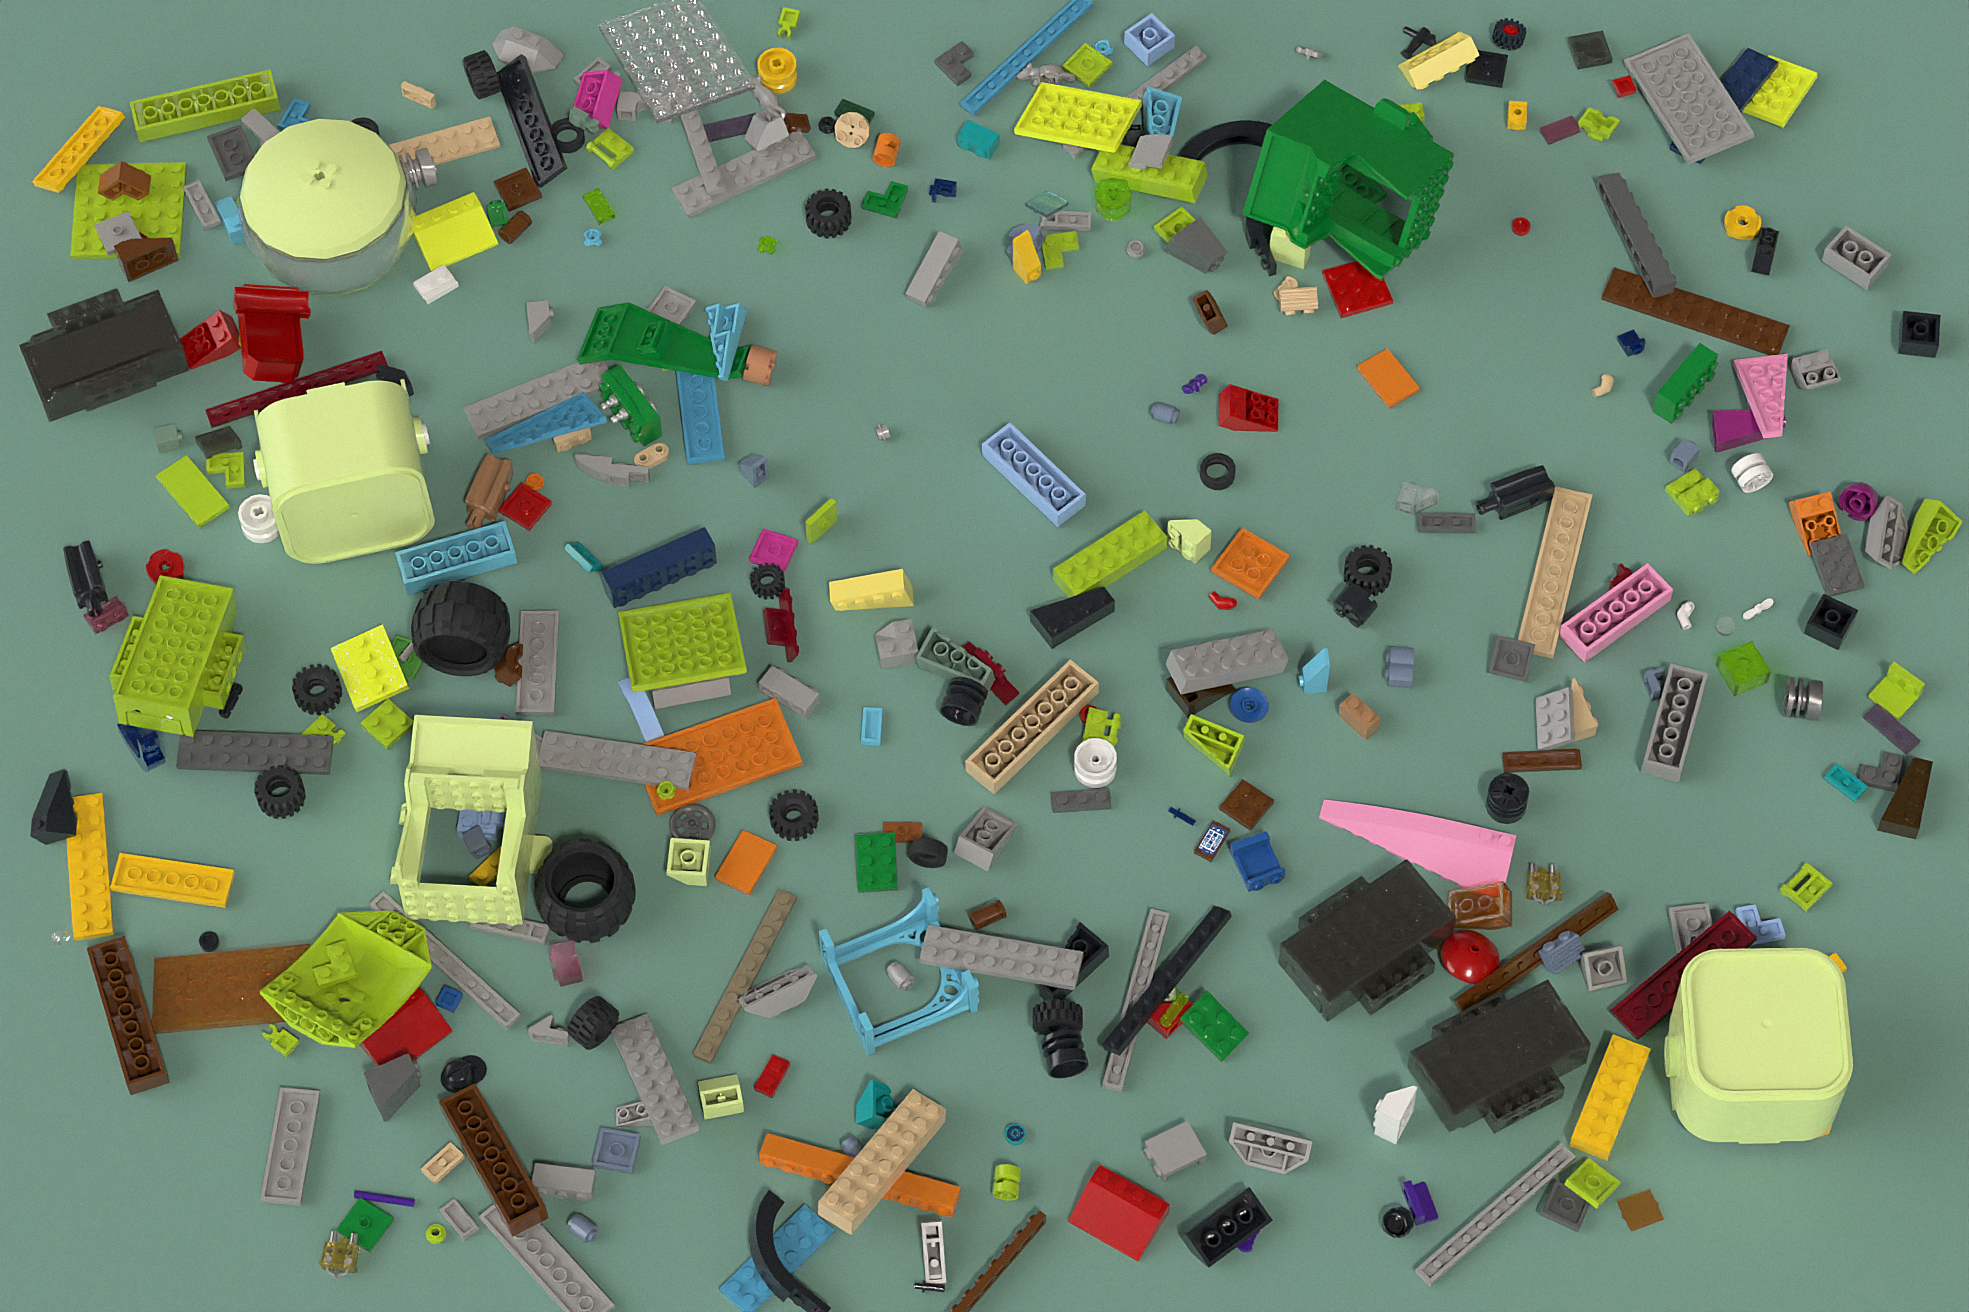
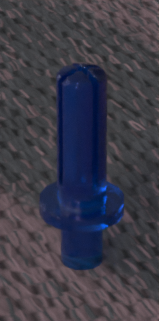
[1168,807,1196,826]

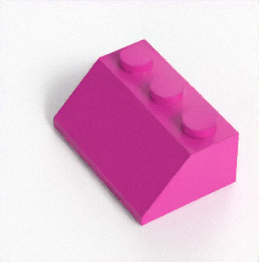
[573,70,623,129]

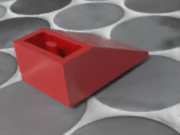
[177,310,241,370]
[1218,384,1279,432]

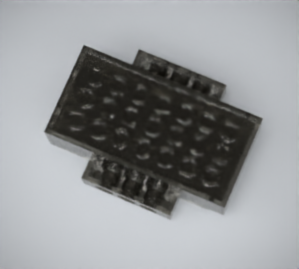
[19,288,190,422]
[1279,859,1456,1022]
[1408,979,1591,1134]

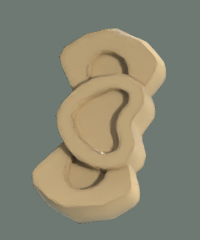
[1273,276,1298,300]

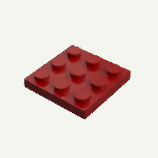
[1322,261,1393,318]

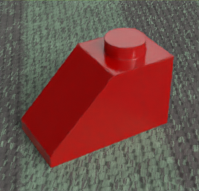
[1149,1002,1193,1039]

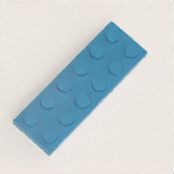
[676,371,725,465]
[720,1204,835,1312]

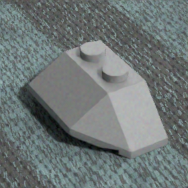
[492,26,564,73]
[1865,495,1909,569]
[738,965,817,1018]
[1229,1122,1313,1174]

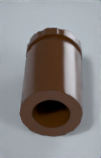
[498,210,532,244]
[968,900,1007,930]

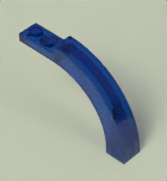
[117,724,166,773]

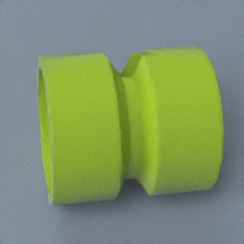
[993,1164,1021,1201]

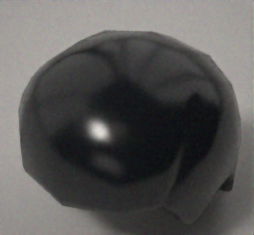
[1382,1206,1414,1238]

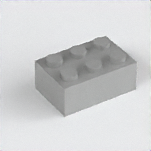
[1822,226,1892,290]

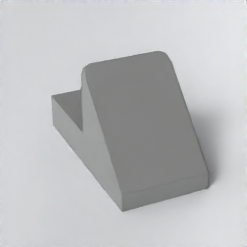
[528,1014,571,1047]

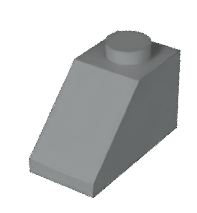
[526,300,554,343]

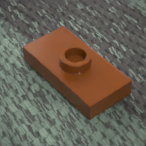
[883,822,922,843]

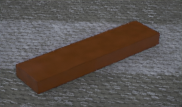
[1502,749,1582,773]

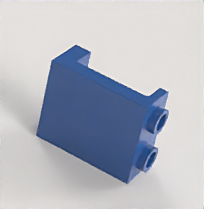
[1230,831,1285,892]

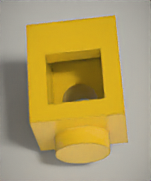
[1507,101,1527,131]

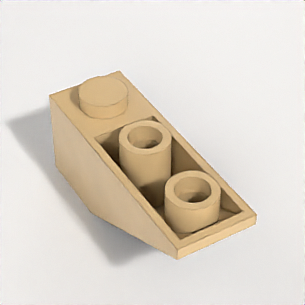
[1571,678,1598,741]

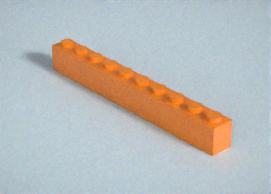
[759,1133,961,1218]

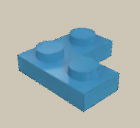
[278,98,312,131]

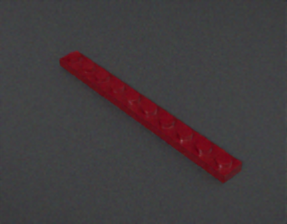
[205,351,388,428]

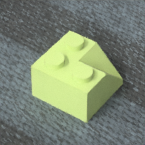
[666,838,711,886]

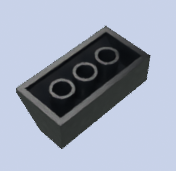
[1180,1187,1273,1268]

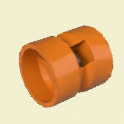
[873,133,901,167]

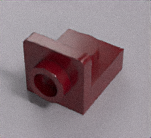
[1608,563,1632,591]

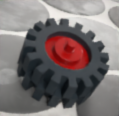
[1492,18,1527,51]

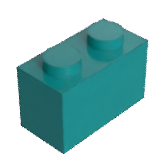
[958,120,1000,160]

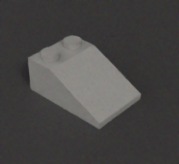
[954,806,1018,871]

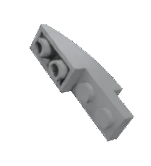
[575,454,650,488]

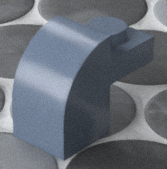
[1007,224,1046,262]

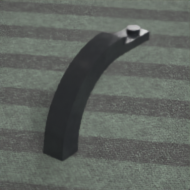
[1181,120,1272,161]
[1246,216,1277,277]
[749,1190,831,1312]

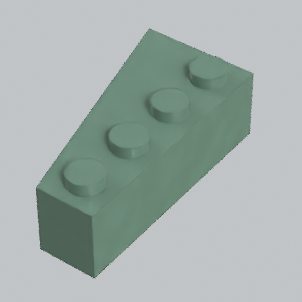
[916,627,995,692]

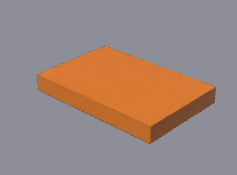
[1357,348,1420,408]
[715,830,778,896]

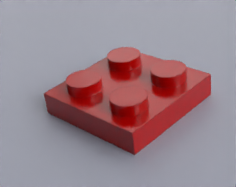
[499,483,552,531]

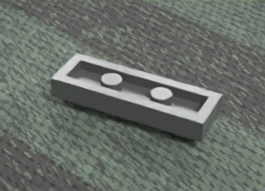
[1418,513,1476,533]
[1052,789,1111,813]

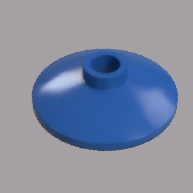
[1230,688,1269,723]

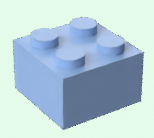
[1124,13,1175,67]

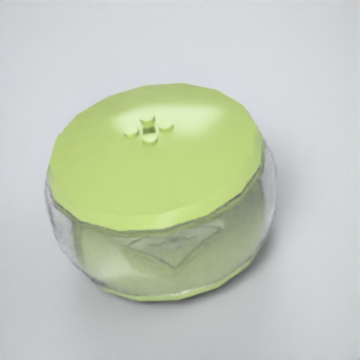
[237,119,417,296]

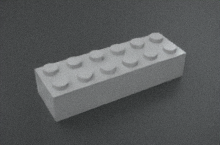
[1166,629,1289,694]
[1641,663,1708,783]

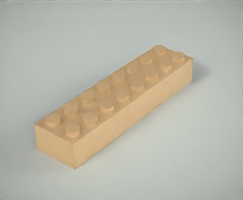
[965,660,1099,795]
[818,1089,946,1235]

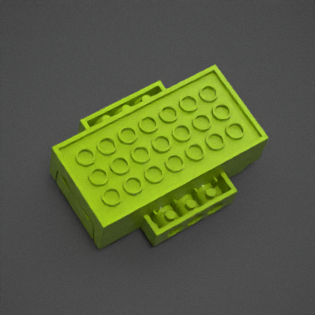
[109,575,246,737]

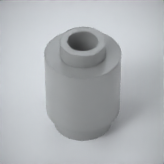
[886,961,915,991]

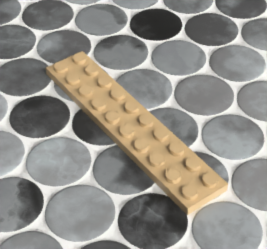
[389,116,500,165]
[1518,487,1592,659]

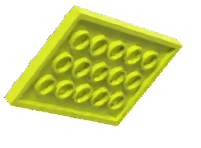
[1014,82,1142,153]

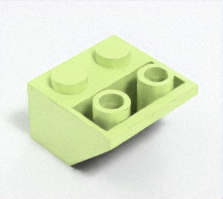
[1167,519,1211,564]
[698,1074,744,1119]

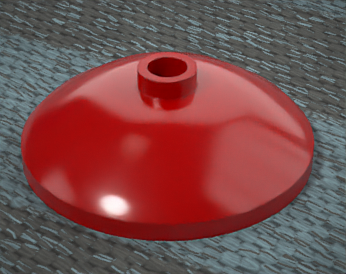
[1441,930,1500,984]

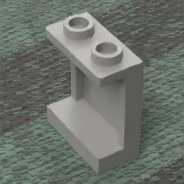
[1143,1121,1207,1182]

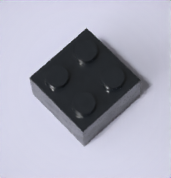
[1898,311,1941,358]
[1804,594,1858,650]

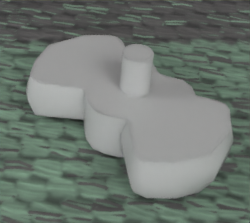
[1296,46,1323,60]

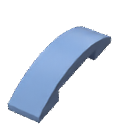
[618,677,664,743]

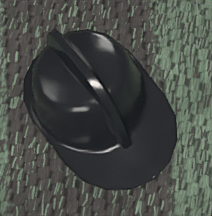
[440,1055,487,1093]

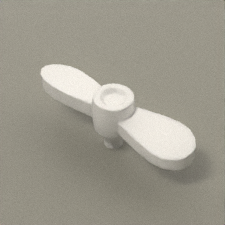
[1743,598,1774,620]

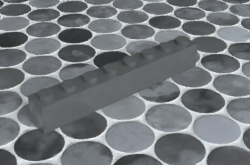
[1597,172,1677,298]

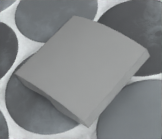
[1129,134,1174,170]

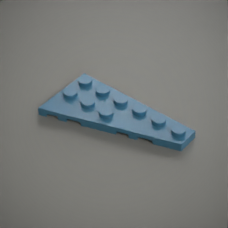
[484,392,607,454]

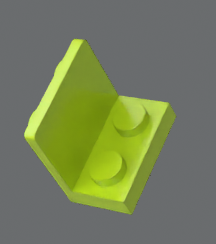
[1868,661,1925,720]

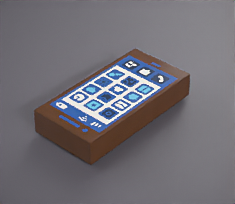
[1194,820,1230,862]

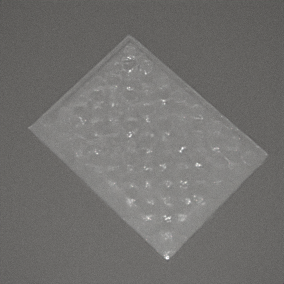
[598,0,756,124]

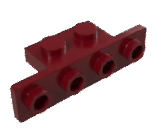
[763,588,799,663]
[962,642,1019,705]

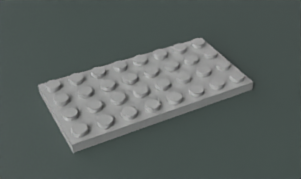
[1624,33,1754,165]

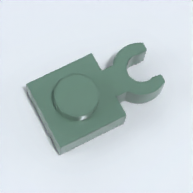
[569,106,600,133]

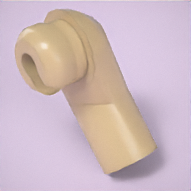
[1592,374,1614,398]

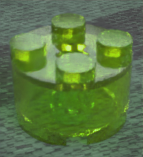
[1095,178,1132,221]

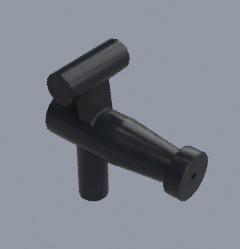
[1401,26,1437,59]

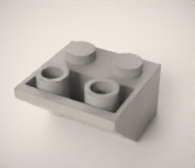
[744,107,789,151]
[1790,349,1841,391]

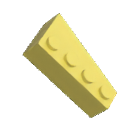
[829,569,914,611]

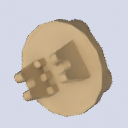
[835,112,870,148]

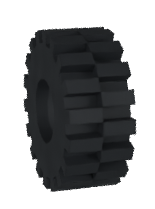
[292,664,342,715]
[769,789,819,841]
[1033,999,1083,1037]

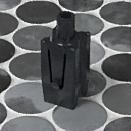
[1475,465,1555,520]
[63,540,108,617]

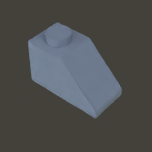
[739,454,769,488]

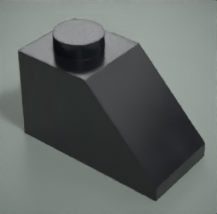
[1126,124,1145,147]

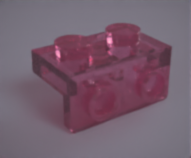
[83,596,129,635]

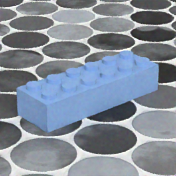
[982,423,1086,527]

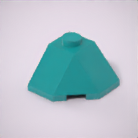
[856,1080,899,1129]

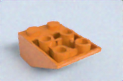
[1789,491,1841,556]

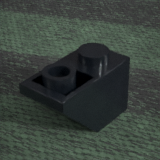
[376,364,414,397]

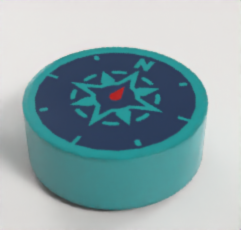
[1005,1124,1025,1145]

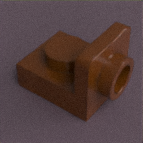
[784,113,811,134]

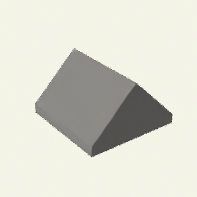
[1580,945,1627,991]

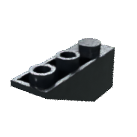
[1751,227,1779,276]

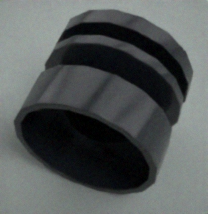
[940,677,988,726]
[1486,773,1530,824]
[1040,1029,1089,1079]

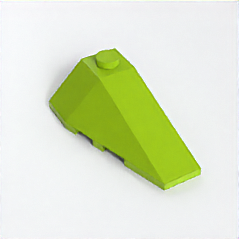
[1901,499,1963,574]

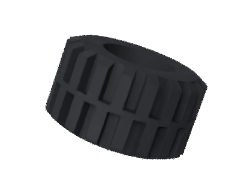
[463,50,501,100]
[805,188,852,239]
[1343,545,1392,597]
[254,765,306,819]
[568,996,619,1050]

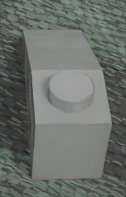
[921,1219,946,1284]

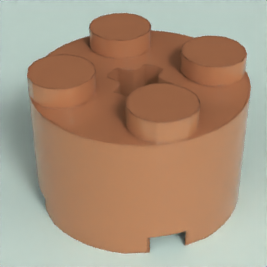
[743,345,778,386]

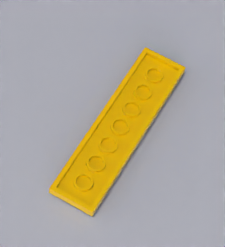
[66,793,114,941]

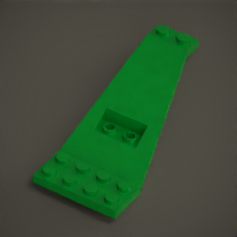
[577,302,750,380]

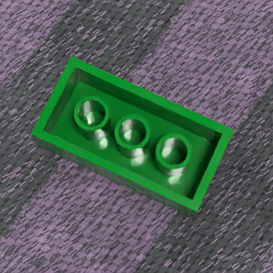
[1653,343,1718,424]

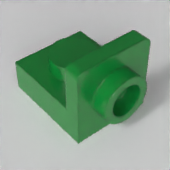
[487,200,508,227]

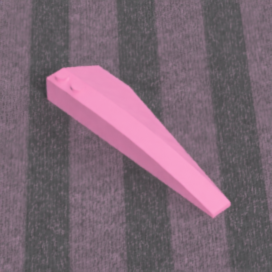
[1319,800,1516,897]

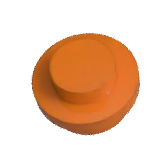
[525,473,544,491]

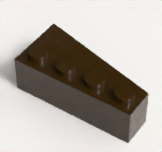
[1877,757,1933,840]

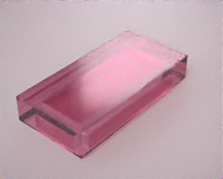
[1540,116,1581,145]

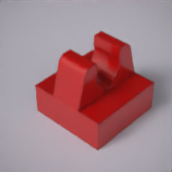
[1612,75,1637,98]

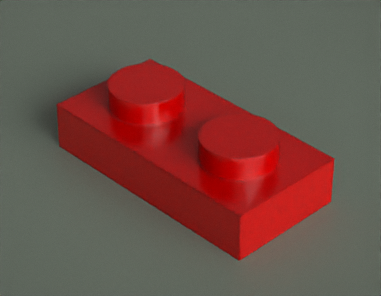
[754,1054,791,1098]

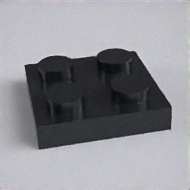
[1467,50,1508,88]

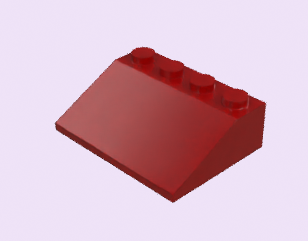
[359,987,453,1066]
[1068,1165,1170,1262]

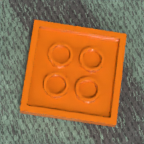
[1211,528,1290,600]

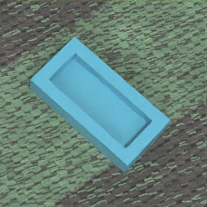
[861,707,883,746]

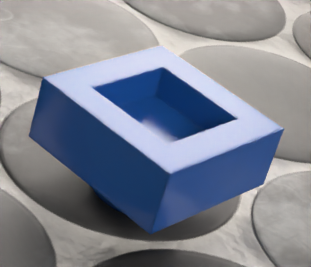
[435,986,463,1013]

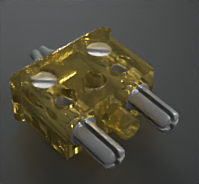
[1526,863,1563,906]
[319,1231,360,1280]

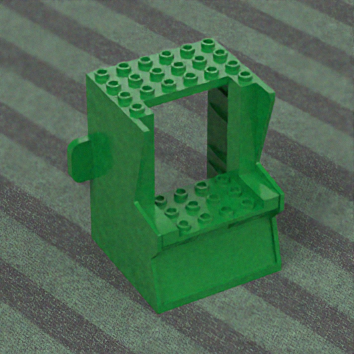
[1243,79,1454,280]

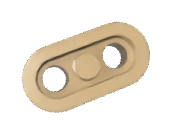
[634,443,669,469]

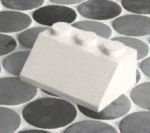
[1373,1086,1418,1144]

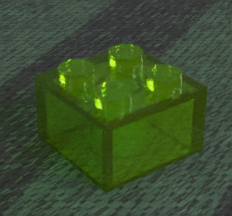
[1716,641,1771,696]

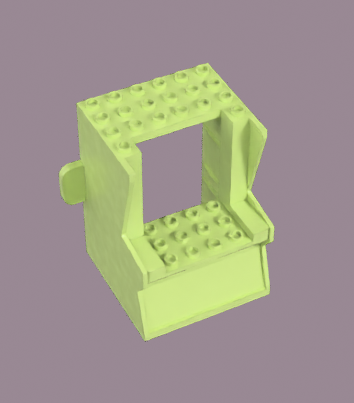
[390,715,553,926]

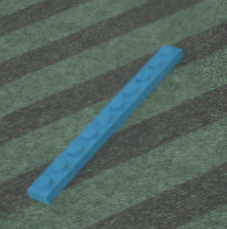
[961,0,1093,116]

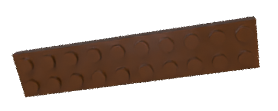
[1602,267,1790,356]

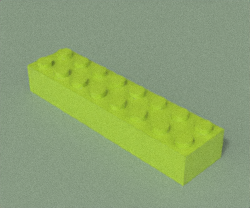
[129,69,281,143]

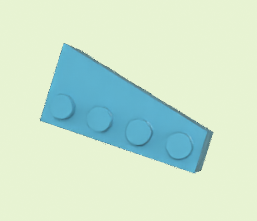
[1142,86,1182,154]

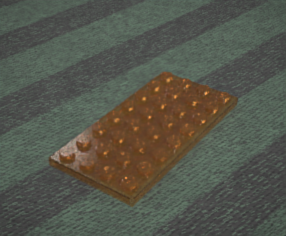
[152,944,311,1034]

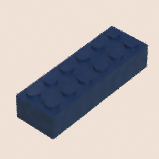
[601,527,717,608]

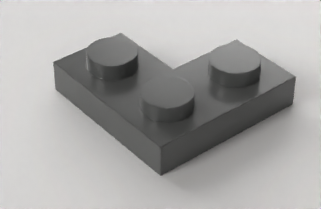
[935,41,974,86]
[1858,751,1903,792]

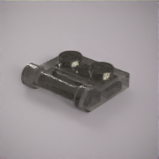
[195,426,243,459]

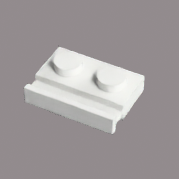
[413,265,459,304]

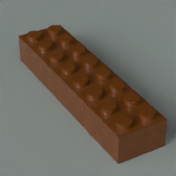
[87,936,170,1095]
[439,1083,549,1237]

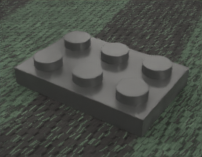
[207,124,255,181]
[1809,534,1865,597]

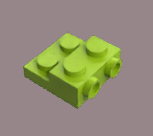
[1665,468,1720,517]

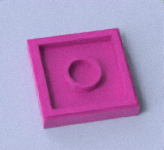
[749,528,799,574]

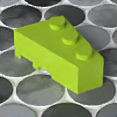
[1183,714,1245,777]

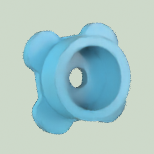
[1093,40,1113,56]
[583,229,602,247]

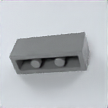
[759,666,820,720]
[532,1163,597,1202]

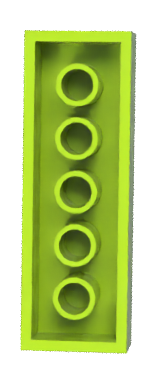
[1091,144,1208,203]
[1053,511,1168,598]

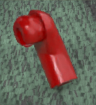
[1209,591,1237,610]

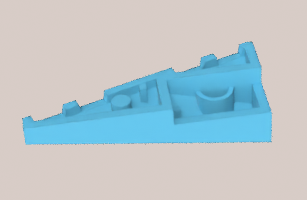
[705,303,748,381]

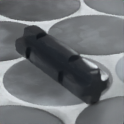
[219,683,243,719]

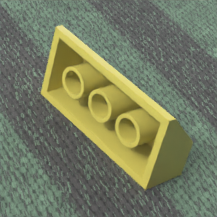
[1398,31,1479,90]

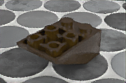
[1166,676,1236,718]

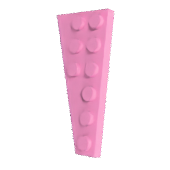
[1733,354,1788,438]

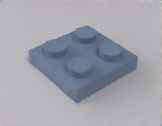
[592,1128,641,1174]

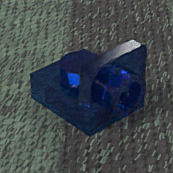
[929,178,957,203]
[1617,329,1646,357]

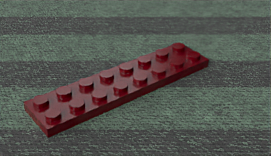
[1610,910,1757,1041]

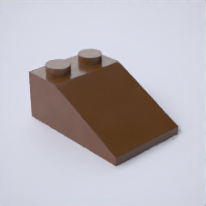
[114,238,179,282]

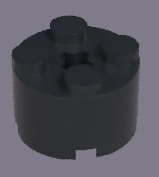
[1333,583,1378,628]

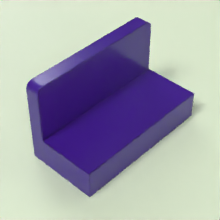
[1402,1180,1439,1226]

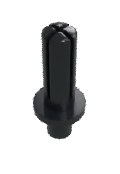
[914,1280,945,1293]

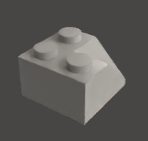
[875,619,918,669]

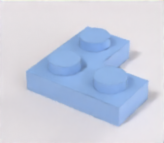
[1736,904,1786,945]

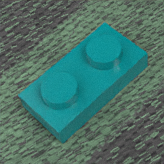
[564,541,604,572]
[1824,763,1868,802]

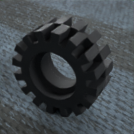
[750,563,785,600]

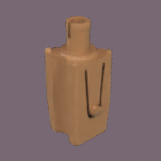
[465,454,514,530]

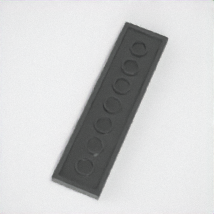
[176,731,334,775]

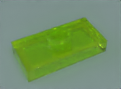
[582,188,616,225]

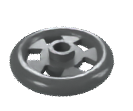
[669,804,716,840]

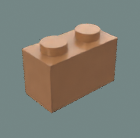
[1338,693,1381,740]

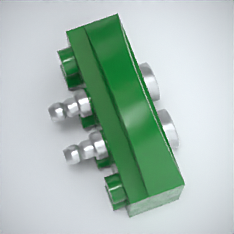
[599,364,662,447]

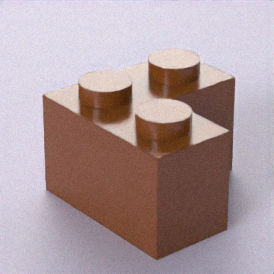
[98,161,151,201]

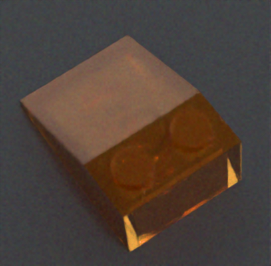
[1448,881,1512,930]

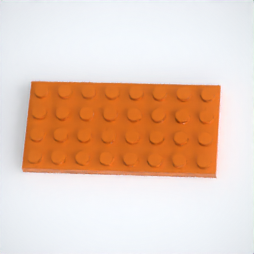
[641,698,803,816]

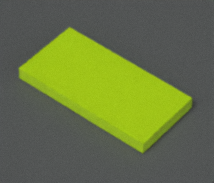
[156,455,230,529]

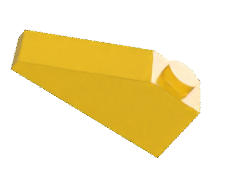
[1013,230,1041,284]

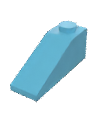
[214,196,250,246]
[1299,648,1330,694]

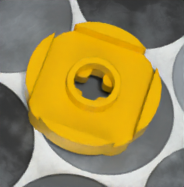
[1724,205,1761,240]

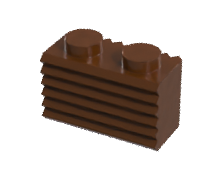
[1192,290,1228,335]

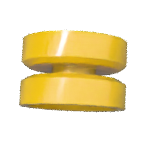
[757,47,797,94]

